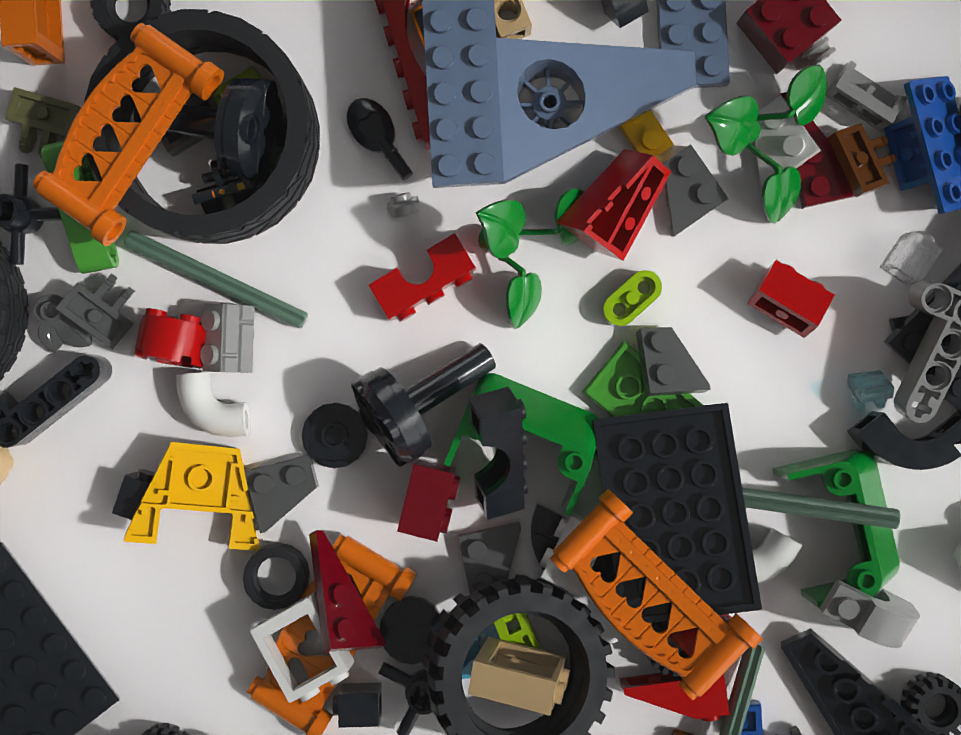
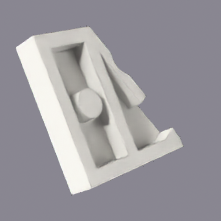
[755,95,821,188]

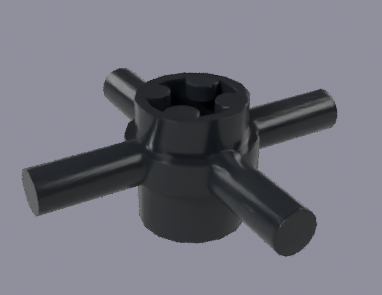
[0,163,62,265]
[378,661,472,735]

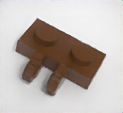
[827,123,898,198]

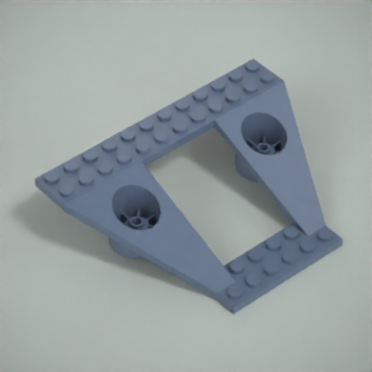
[422,0,730,188]

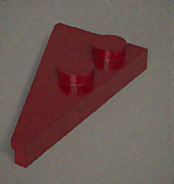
[777,92,866,209]
[309,530,386,652]

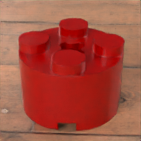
[133,308,206,369]

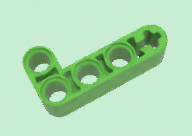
[41,140,119,274]

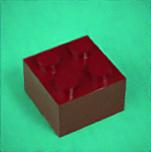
[736,0,842,74]
[397,458,461,542]

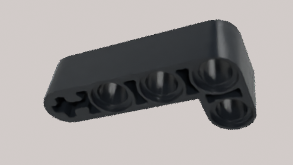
[0,355,112,448]

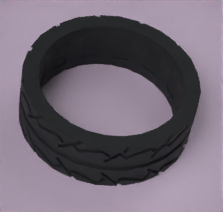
[84,9,320,244]

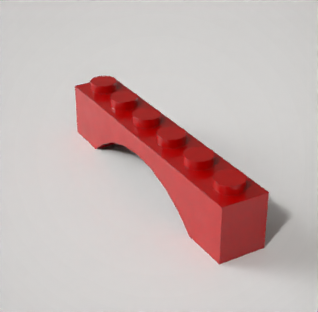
[375,0,430,150]

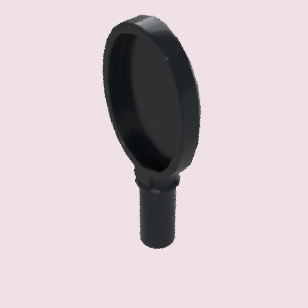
[346,98,413,181]

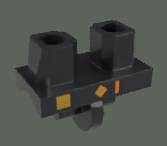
[191,159,257,214]

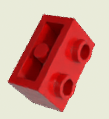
[747,260,835,338]

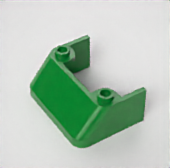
[444,373,598,516]
[772,449,900,608]

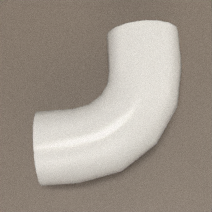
[176,372,250,437]
[753,528,802,583]

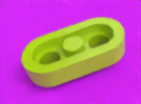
[602,270,662,326]

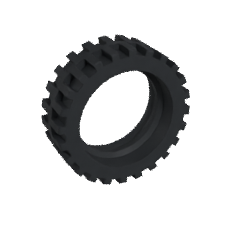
[422,574,615,735]

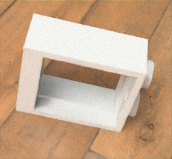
[250,591,355,703]

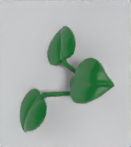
[704,64,827,224]
[476,188,585,329]

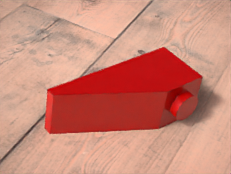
[619,672,730,722]

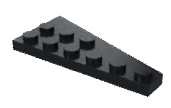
[781,628,934,735]

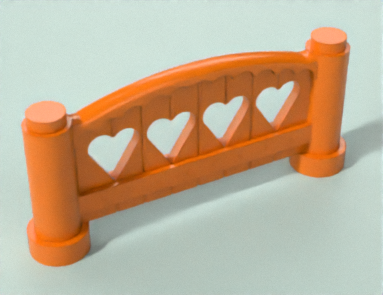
[33,23,224,246]
[550,488,763,700]
[246,534,418,735]

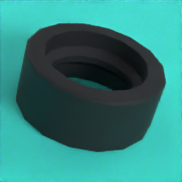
[243,543,310,610]

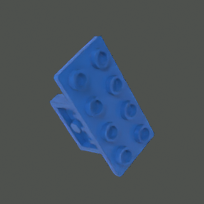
[884,76,961,214]

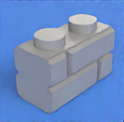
[200,304,255,373]

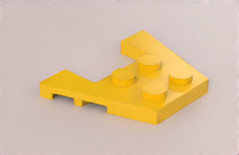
[123,442,260,551]

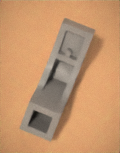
[820,579,920,648]

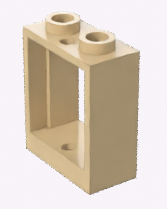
[468,636,570,716]

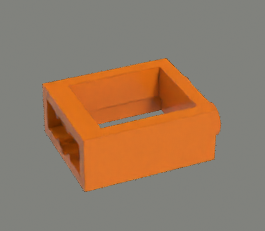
[0,0,65,66]

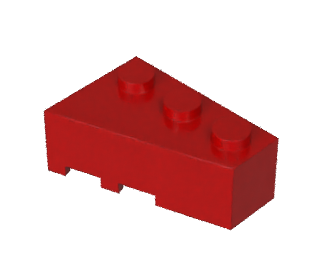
[557,149,671,261]

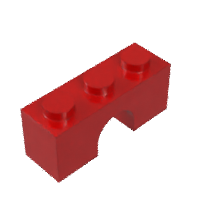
[368,233,476,322]

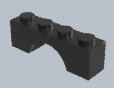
[468,386,528,520]

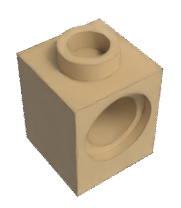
[494,0,532,39]

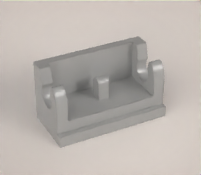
[826,60,907,131]

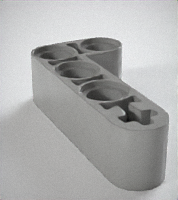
[893,280,961,423]

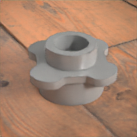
[386,192,419,218]

